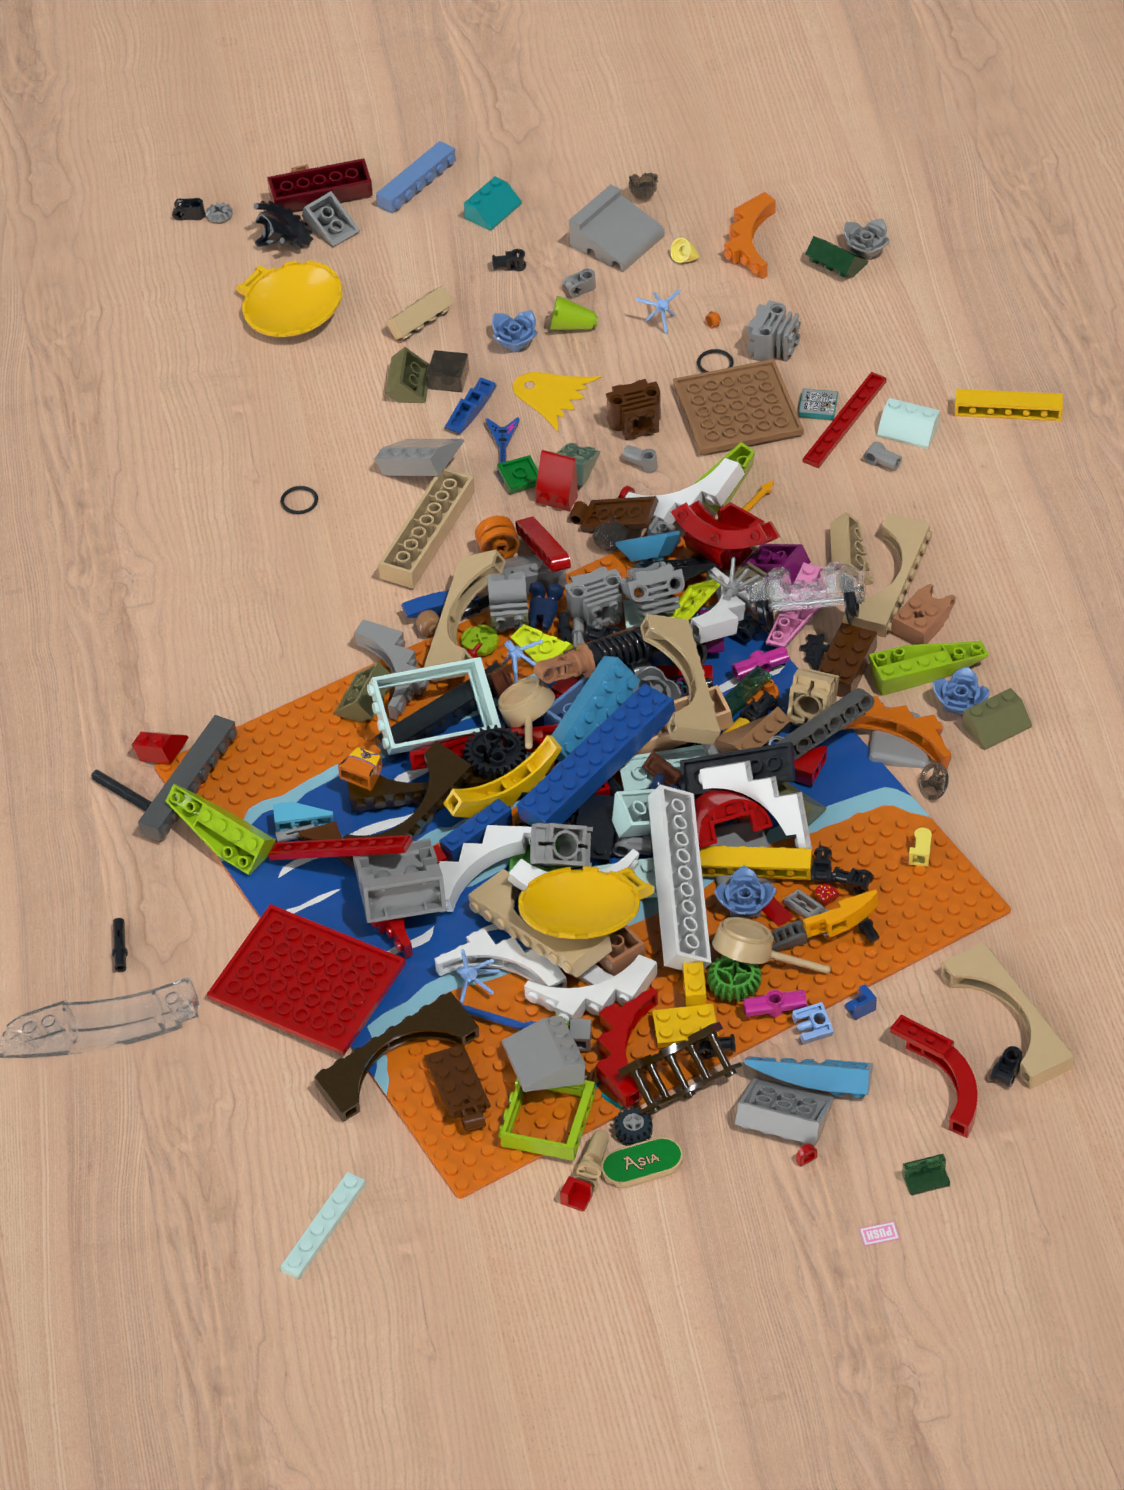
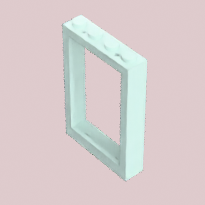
[367,657,501,755]

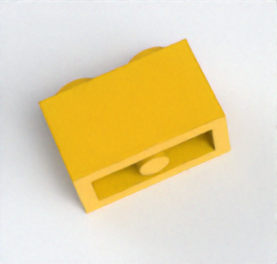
[683,962,706,1006]

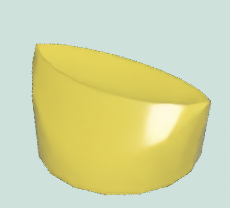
[670,237,699,263]

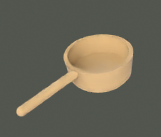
[498,677,555,749]
[712,917,831,974]

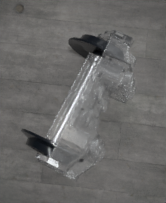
[746,561,866,633]

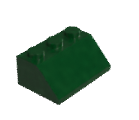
[805,236,869,278]

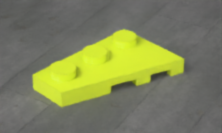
[511,624,573,663]

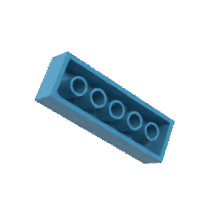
[551,656,641,762]

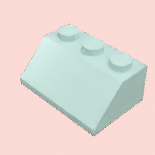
[877,398,940,449]
[612,789,655,838]

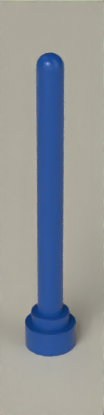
[461,1004,535,1030]

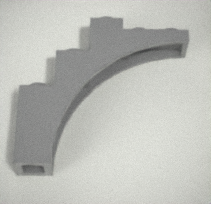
[355,619,429,720]

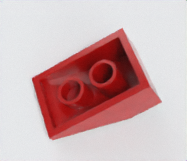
[536,450,578,512]

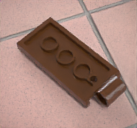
[569,496,659,532]
[424,1044,491,1132]

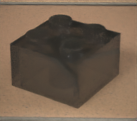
[427,350,469,393]

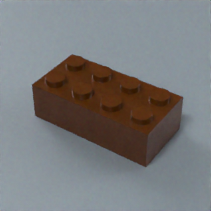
[817,622,877,697]

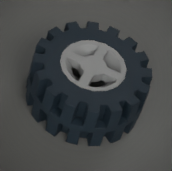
[615,1107,653,1146]

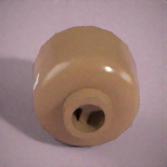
[416,610,440,638]

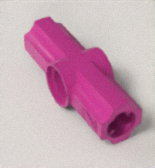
[731,646,789,680]
[743,990,807,1017]

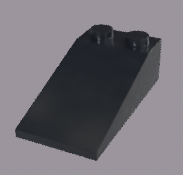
[633,557,715,585]
[576,794,616,867]

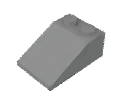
[302,191,360,247]

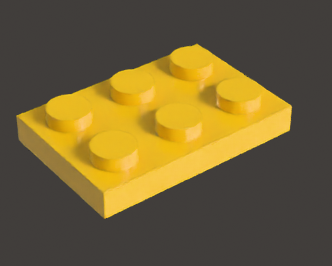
[652,1003,719,1048]

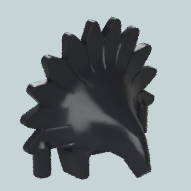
[254,200,313,248]

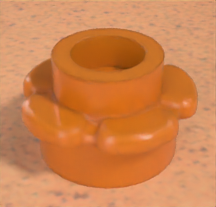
[705,311,721,328]

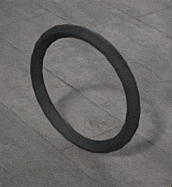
[697,349,734,373]
[280,486,318,514]

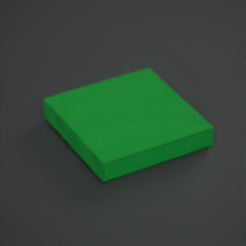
[497,455,538,494]

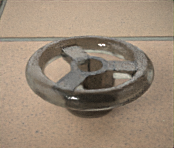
[919,762,949,801]

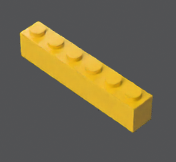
[955,389,1063,421]
[699,845,813,880]

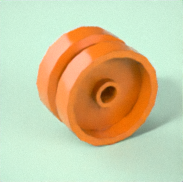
[475,515,520,559]

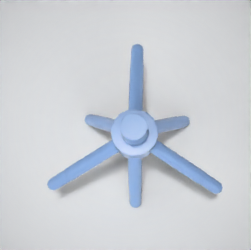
[635,289,681,334]
[502,640,543,682]
[457,949,500,1003]

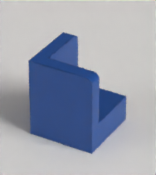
[845,984,877,1020]

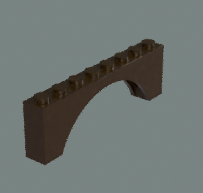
[336,740,473,872]
[347,755,501,812]
[314,991,479,1122]

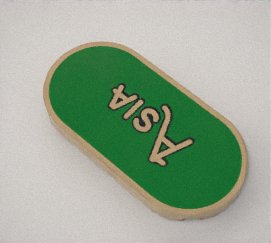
[601,1137,683,1188]

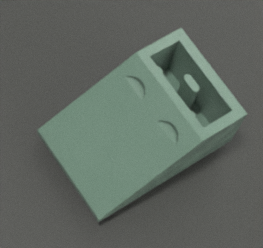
[557,443,600,486]

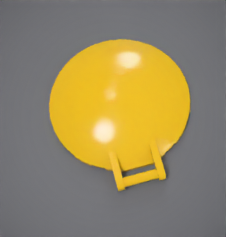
[236,260,343,337]
[518,866,654,939]

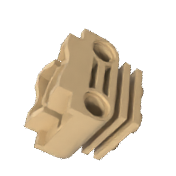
[787,668,840,727]

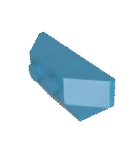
[615,531,681,563]

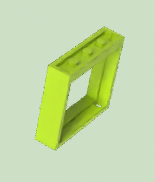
[498,1078,596,1161]

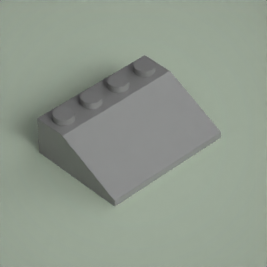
[374,439,464,476]
[502,554,567,594]
[502,1016,585,1092]
[735,1077,834,1145]

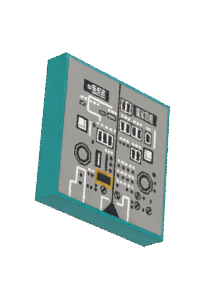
[799,388,838,420]

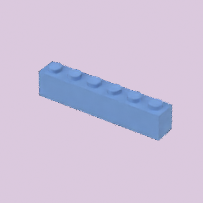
[376,141,456,214]

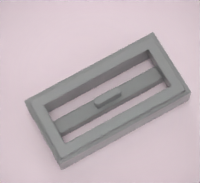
[783,889,825,919]

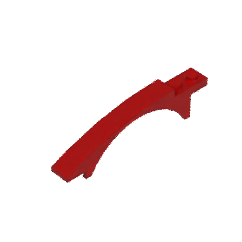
[409,724,558,770]

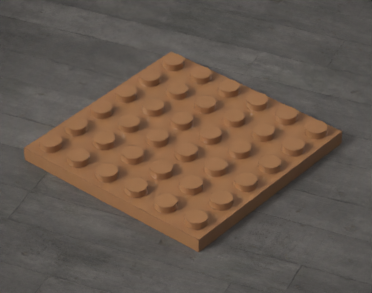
[673,359,804,455]

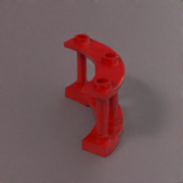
[671,500,780,549]

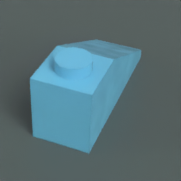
[273,802,334,832]

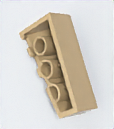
[385,285,454,340]
[830,512,874,585]

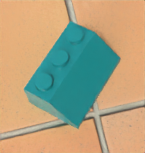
[464,176,522,231]

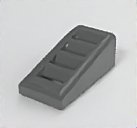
[771,920,806,951]

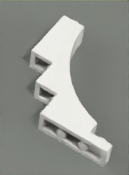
[699,760,812,849]
[439,825,531,912]

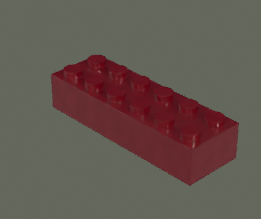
[267,158,373,211]

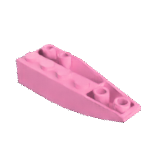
[766,563,839,648]

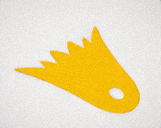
[512,372,601,431]

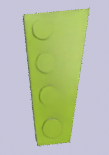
[695,442,755,512]

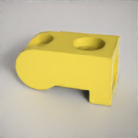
[909,828,932,866]

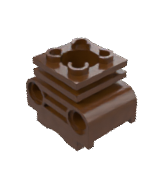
[605,379,661,440]

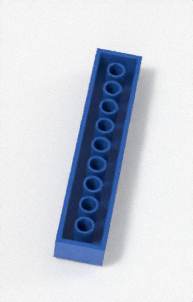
[516,683,676,826]

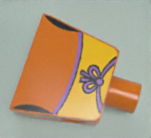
[338,745,383,791]

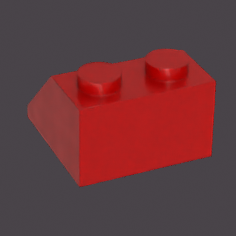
[132,732,189,764]

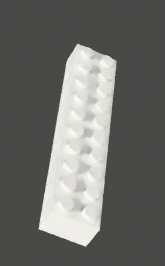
[648,785,711,970]

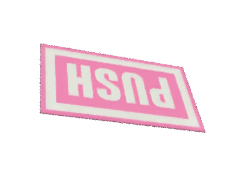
[859,1221,900,1246]

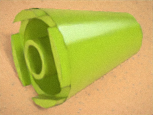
[550,296,598,330]

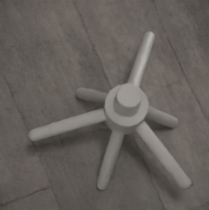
[709,557,760,604]

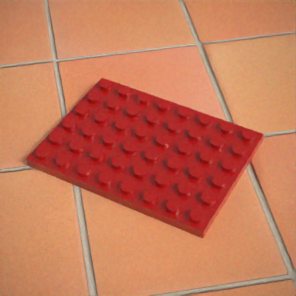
[206,904,407,1056]

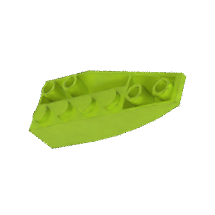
[869,641,989,696]
[166,784,276,875]

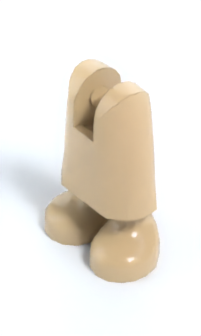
[575,1130,609,1192]

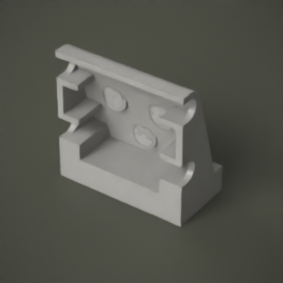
[569,184,665,272]
[353,838,447,923]

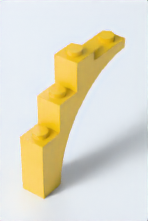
[443,735,563,818]

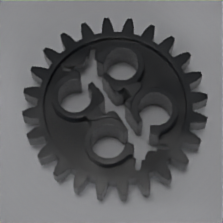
[464,725,527,778]

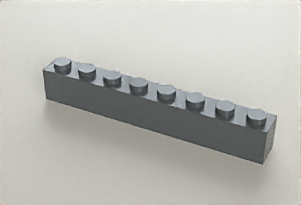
[138,715,237,842]

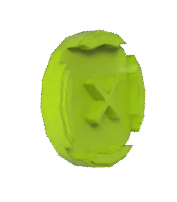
[461,625,499,656]

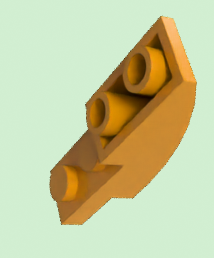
[803,889,878,938]

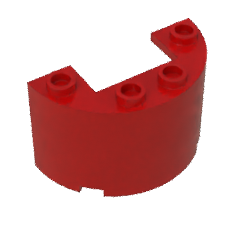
[683,502,765,570]
[694,788,772,849]

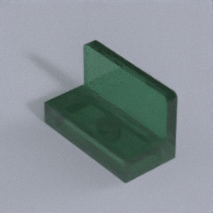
[902,1154,950,1196]

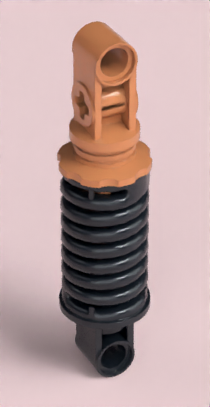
[533,626,661,683]

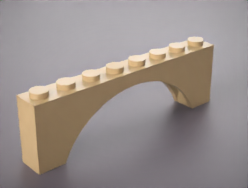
[843,513,932,638]
[424,549,506,682]
[640,614,721,745]
[468,869,612,978]
[941,943,1075,1089]

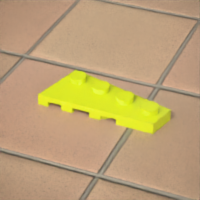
[668,579,720,620]

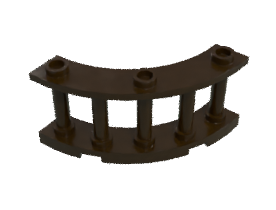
[618,1022,742,1115]

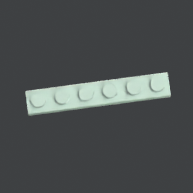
[280,1172,366,1280]

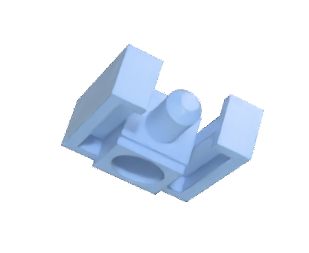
[791,1002,834,1045]

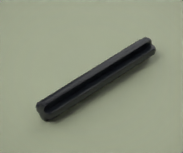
[91,769,152,811]

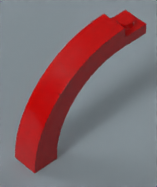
[906,1041,978,1138]

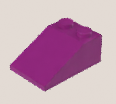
[741,544,811,585]

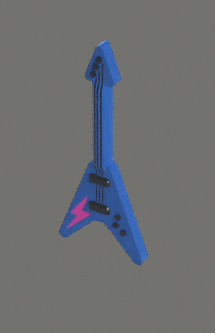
[485,417,520,482]

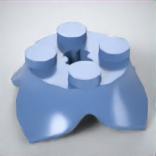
[492,310,537,352]
[933,666,990,715]
[714,865,776,918]

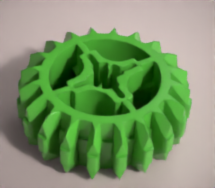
[707,955,762,1003]

